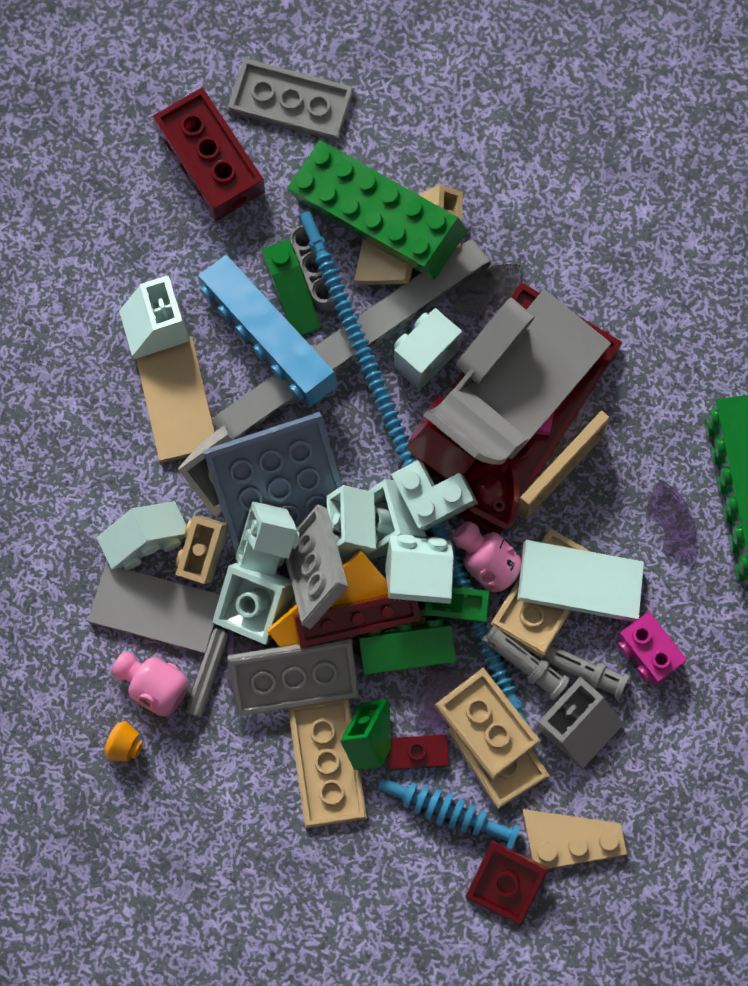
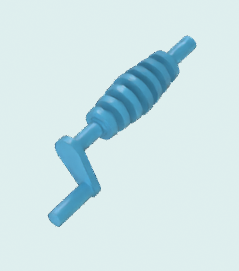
[378,778,521,849]

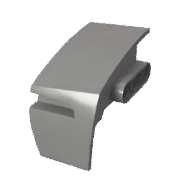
[423,289,611,465]

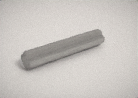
[186,629,229,718]

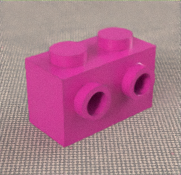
[617,611,687,686]

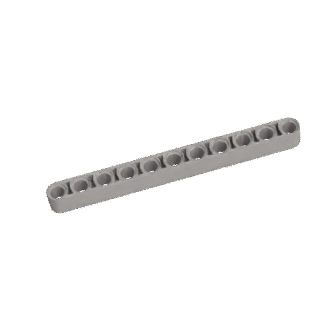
[212,239,491,439]

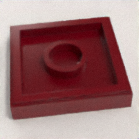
[465,840,549,926]

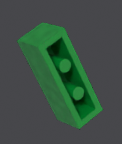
[358,618,456,675]

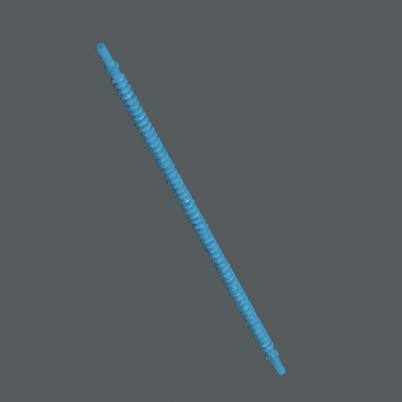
[299,211,528,724]

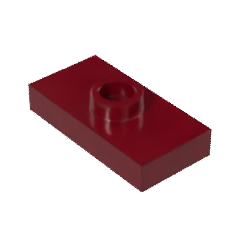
[386,734,449,771]

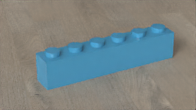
[198,255,339,407]

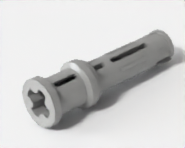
[482,625,569,700]
[536,645,630,701]

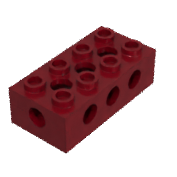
[153,87,265,222]

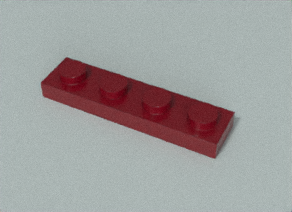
[293,594,421,648]

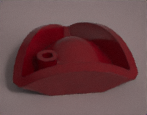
[463,459,520,529]

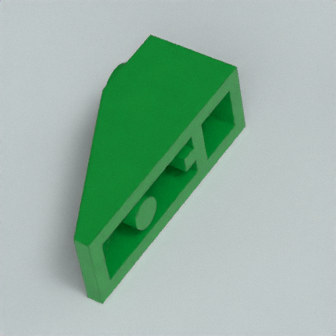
[262,239,321,336]

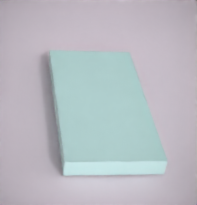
[517,540,644,622]

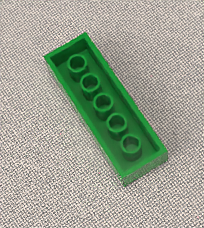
[287,140,468,280]
[705,395,748,589]

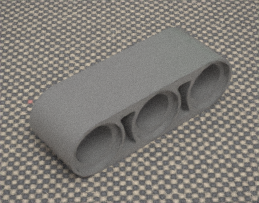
[291,225,337,312]

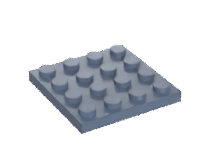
[203,412,342,554]

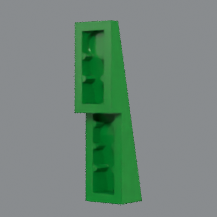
[417,587,489,622]

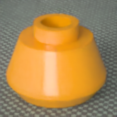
[104,721,143,762]

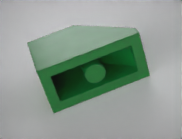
[340,699,391,770]

